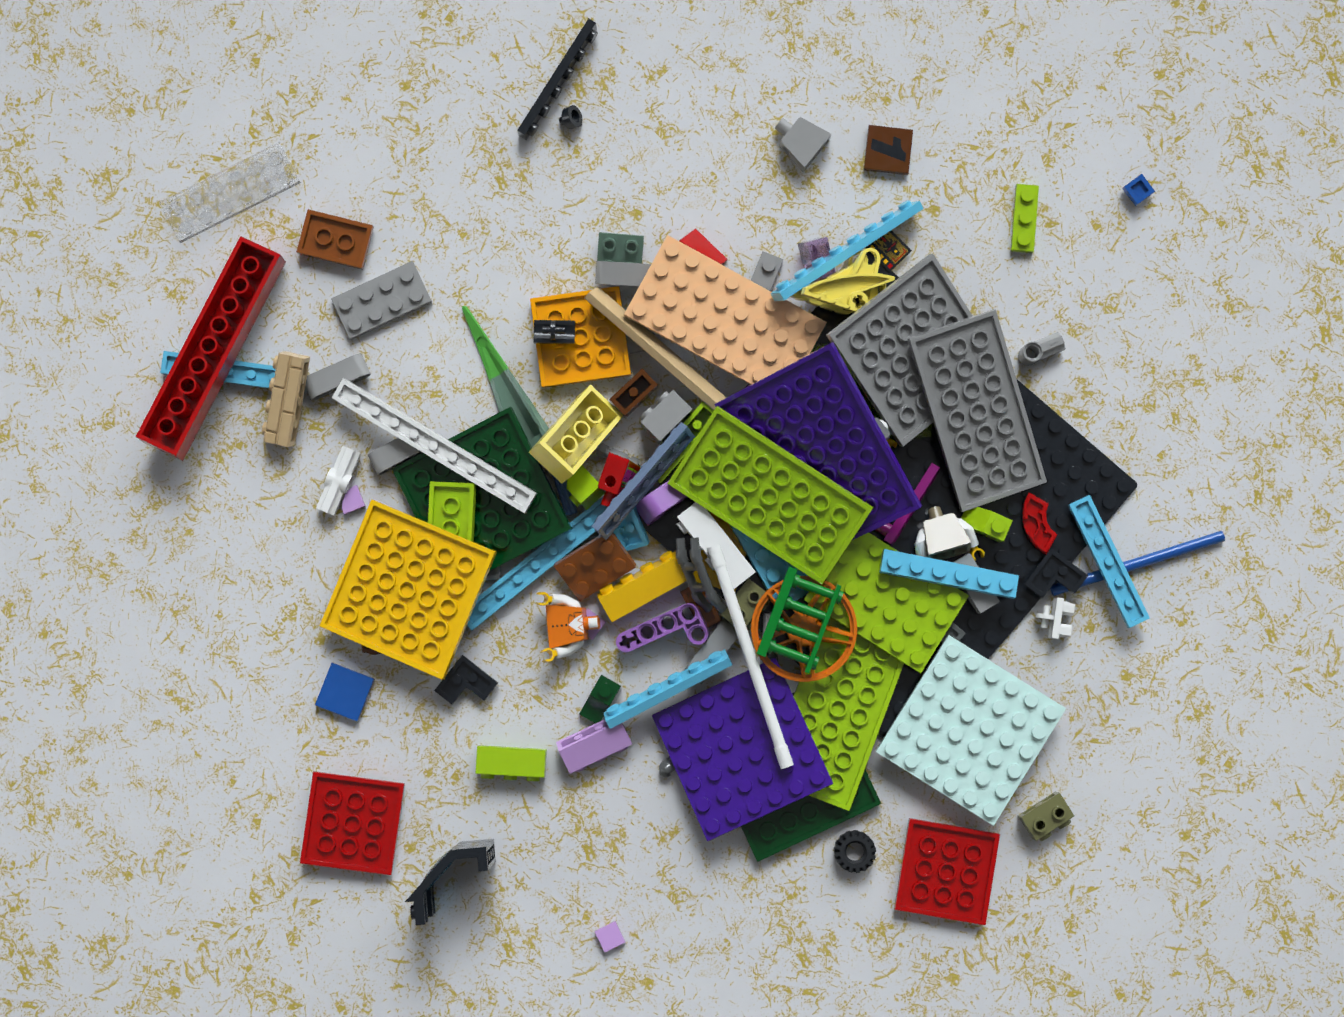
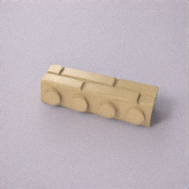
[262,351,310,447]

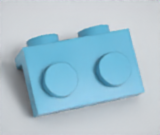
[613,507,650,551]

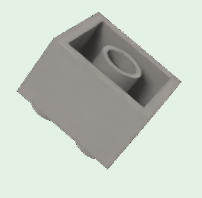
[641,390,693,445]

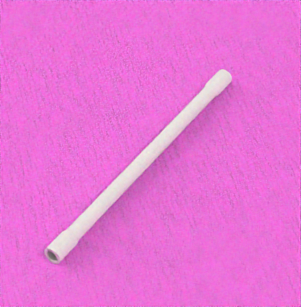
[707,544,794,769]

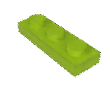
[1010,184,1039,253]

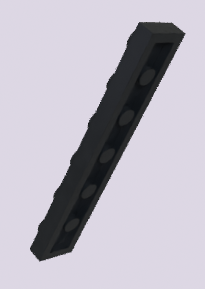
[517,18,598,140]

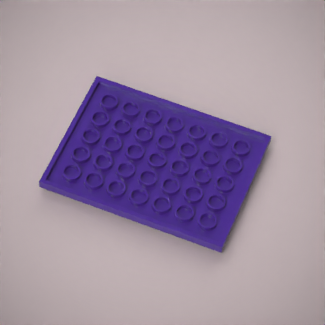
[714,342,922,541]

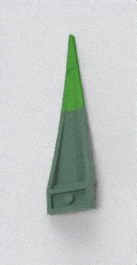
[462,306,549,465]

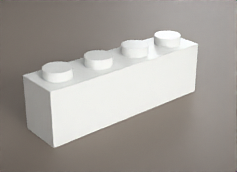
[677,502,756,589]

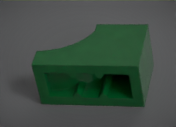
[579,675,621,724]

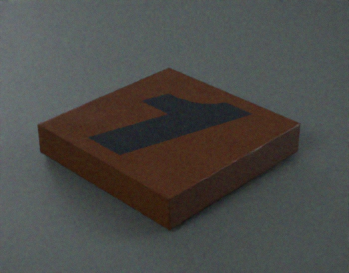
[864,125,913,175]

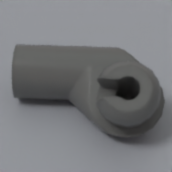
[659,756,675,778]

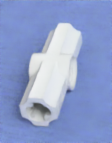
[316,446,361,516]

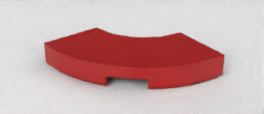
[1022,493,1057,554]

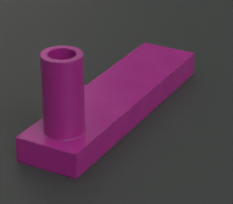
[875,463,940,547]

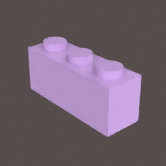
[556,719,632,774]

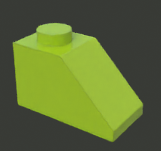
[567,465,605,510]
[961,507,1013,543]

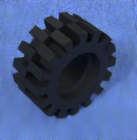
[834,830,876,873]

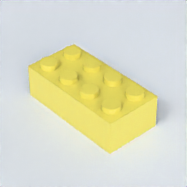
[529,385,623,483]

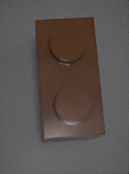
[609,368,658,419]

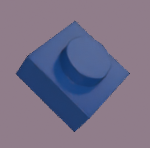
[1122,174,1155,206]

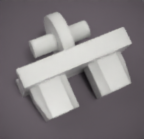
[1036,597,1075,639]

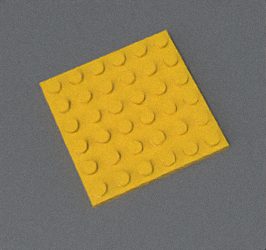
[319,499,497,680]

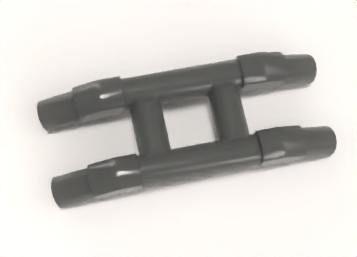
[675,537,727,613]

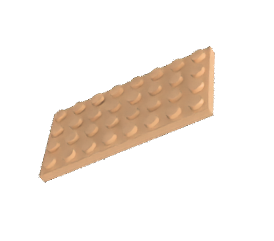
[624,235,827,385]

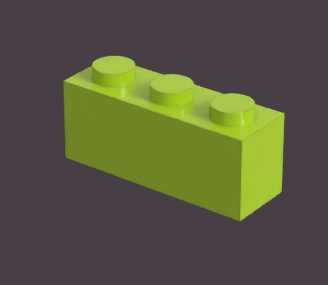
[475,745,547,782]

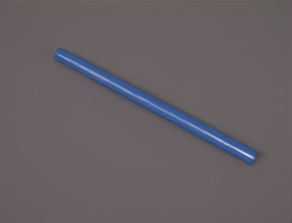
[1050,531,1225,596]

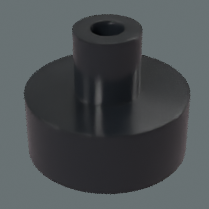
[559,105,583,129]

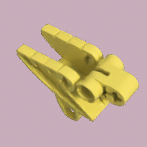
[790,248,895,315]

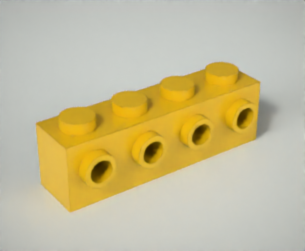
[597,551,686,622]

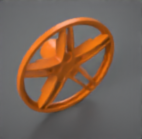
[751,576,857,682]

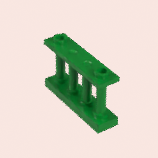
[757,566,844,673]

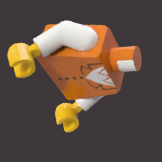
[536,592,600,663]

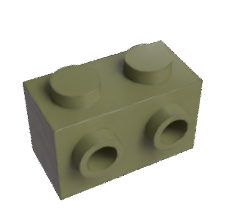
[721,578,770,631]
[1018,791,1074,841]

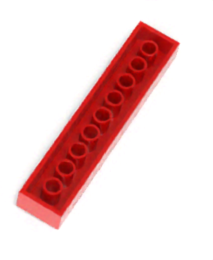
[136,236,286,461]

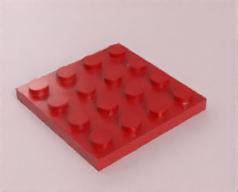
[300,771,405,875]
[894,818,1000,925]

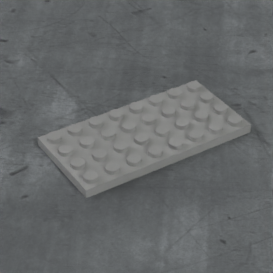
[908,309,1047,512]

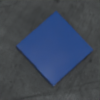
[315,662,375,721]

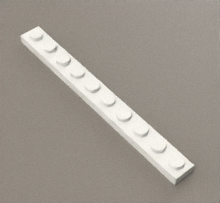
[332,378,538,513]

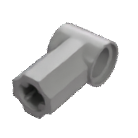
[1018,332,1066,366]

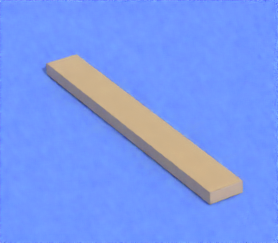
[585,286,726,410]

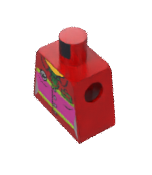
[598,452,641,507]

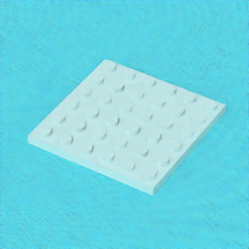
[876,635,1066,826]

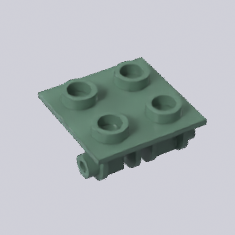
[597,232,644,264]

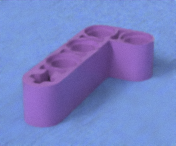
[635,481,687,526]
[616,603,710,652]

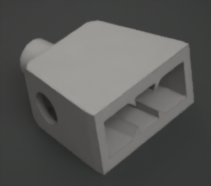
[775,117,831,172]

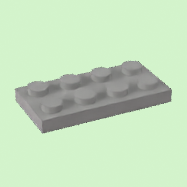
[331,261,432,340]

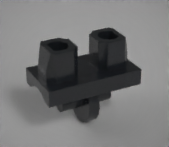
[533,320,575,344]

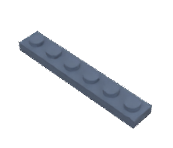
[592,422,695,540]

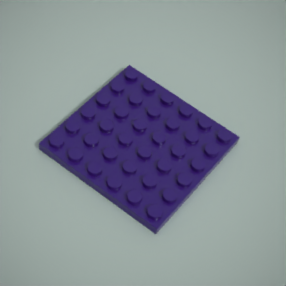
[652,658,834,842]

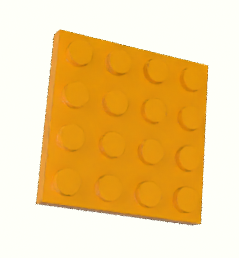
[530,286,631,388]

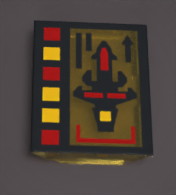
[865,230,912,272]

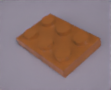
[296,209,374,270]
[554,533,636,601]

